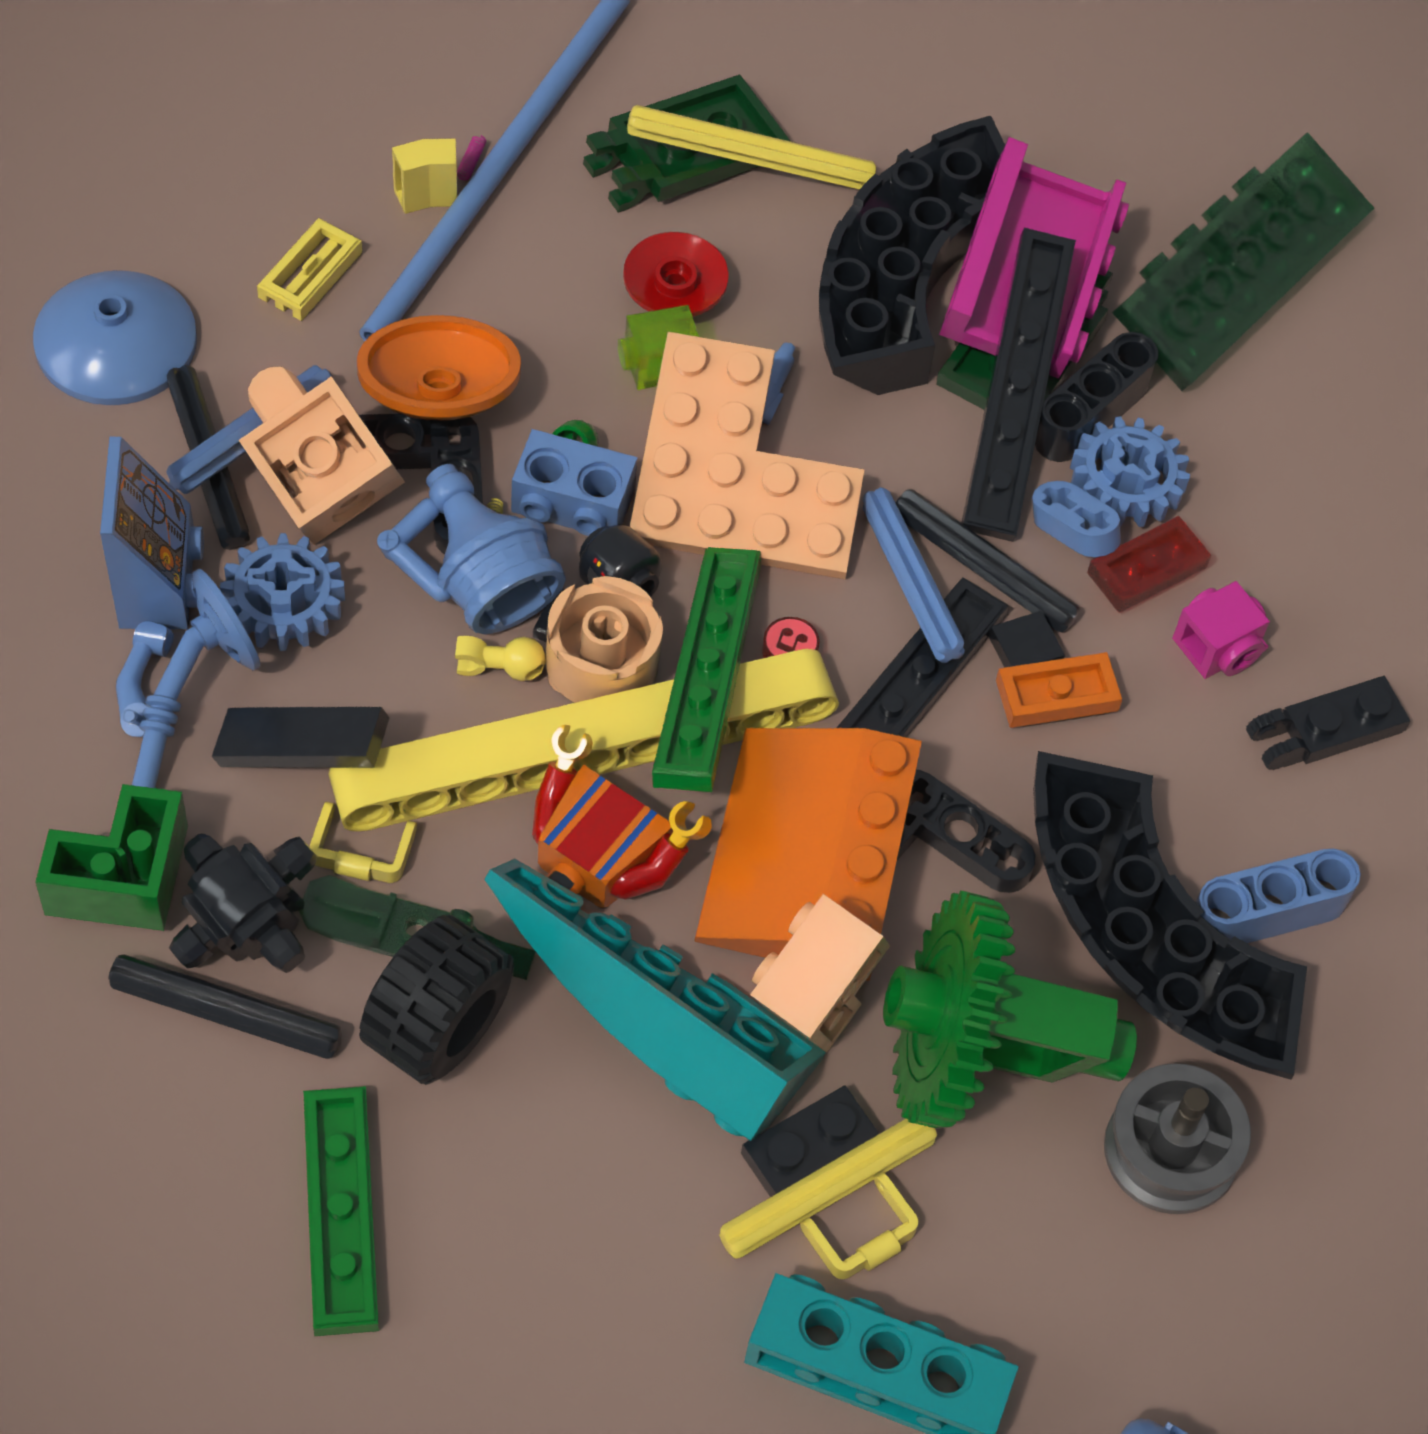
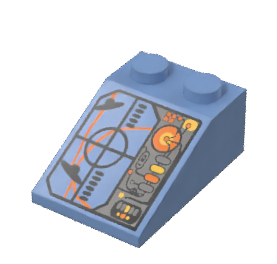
[100,436,204,630]

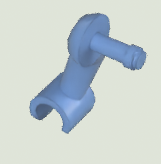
[116,621,174,737]

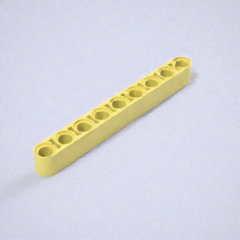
[328,649,839,832]

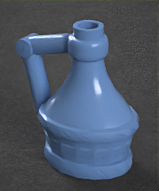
[377,464,566,635]

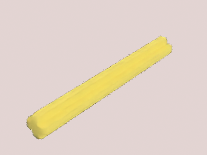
[627,105,876,190]

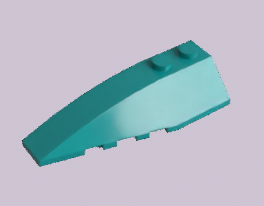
[484,858,826,1141]

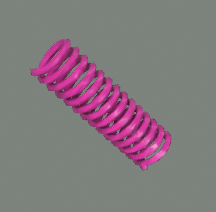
[457,135,486,180]

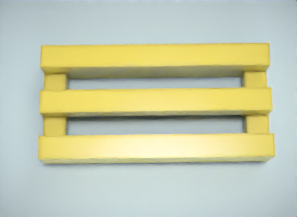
[257,218,362,321]

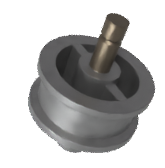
[1104,1063,1251,1214]

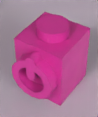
[1172,581,1270,679]

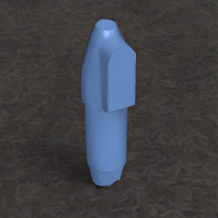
[762,342,796,425]

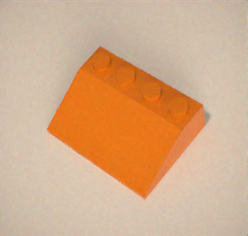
[695,728,922,981]

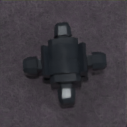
[169,833,318,973]

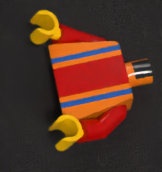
[532,725,712,908]

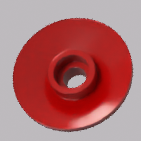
[623,232,729,319]

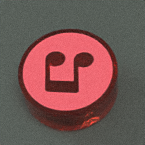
[762,617,820,658]

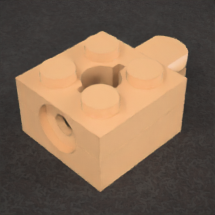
[239,367,405,545]

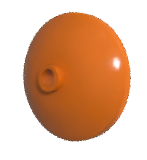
[357,315,521,420]

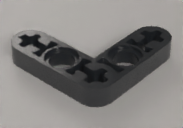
[359,413,483,554]
[897,770,1035,893]

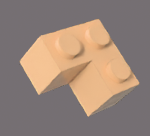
[750,894,890,1053]

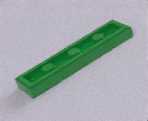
[303,1086,379,1336]

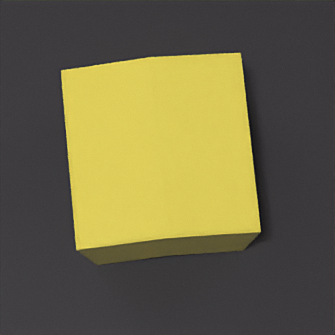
[392,139,457,214]

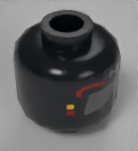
[579,524,662,597]

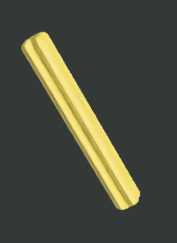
[719,1119,937,1259]

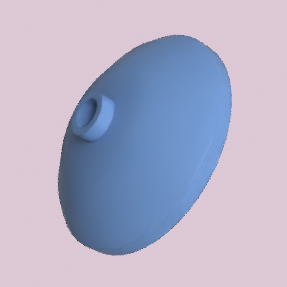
[33,270,197,405]

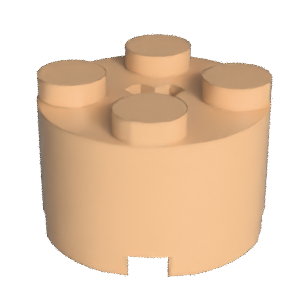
[546,576,663,703]

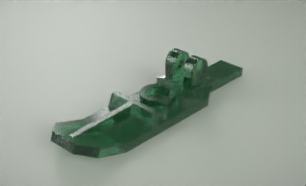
[298,875,536,980]

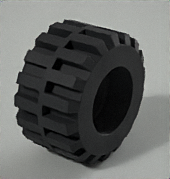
[359,914,514,1085]

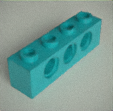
[744,1273,1019,1434]

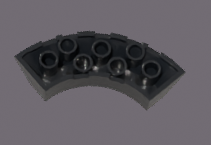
[819,115,1005,395]
[1033,751,1307,1080]

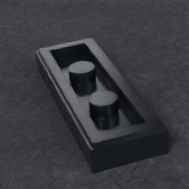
[212,707,390,768]

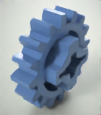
[1070,416,1190,527]
[220,533,345,651]

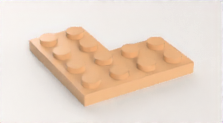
[630,332,864,579]

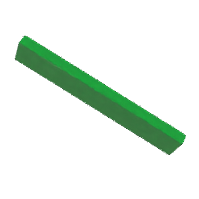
[652,547,761,792]

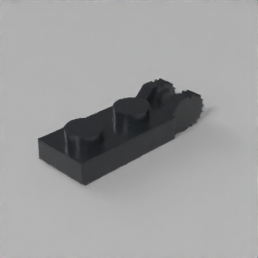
[1246,675,1410,770]

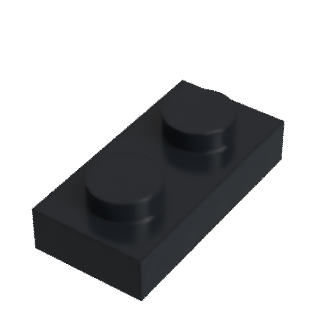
[741,1085,879,1197]

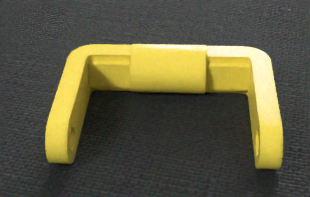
[310,802,417,883]
[800,1172,918,1279]

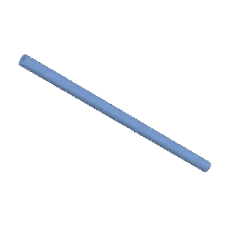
[359,0,631,341]

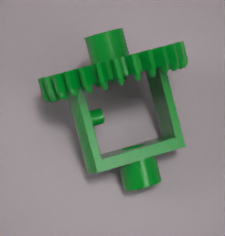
[883,890,1137,1128]

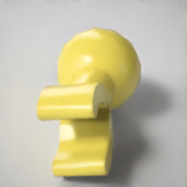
[455,636,546,681]

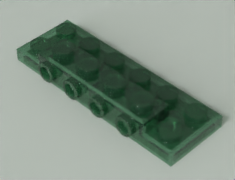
[1112,132,1374,391]

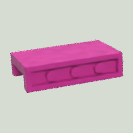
[939,137,1129,379]

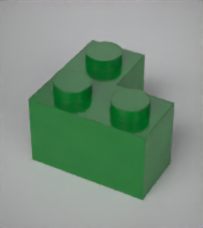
[35,784,188,931]

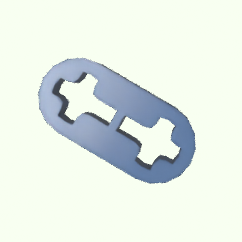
[1032,481,1121,557]

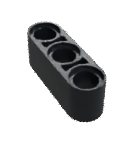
[1035,332,1158,462]

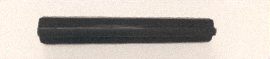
[166,365,250,550]
[895,489,1080,633]
[108,954,342,1059]

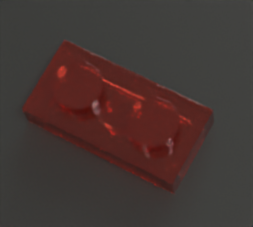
[1087,516,1211,613]

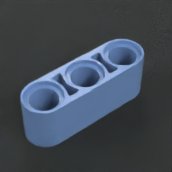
[1196,848,1361,943]

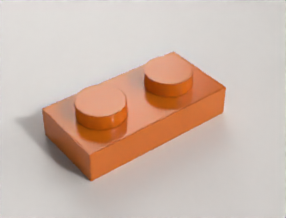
[996,652,1122,728]

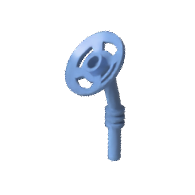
[132,569,261,788]

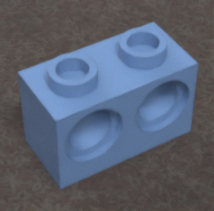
[511,429,637,536]

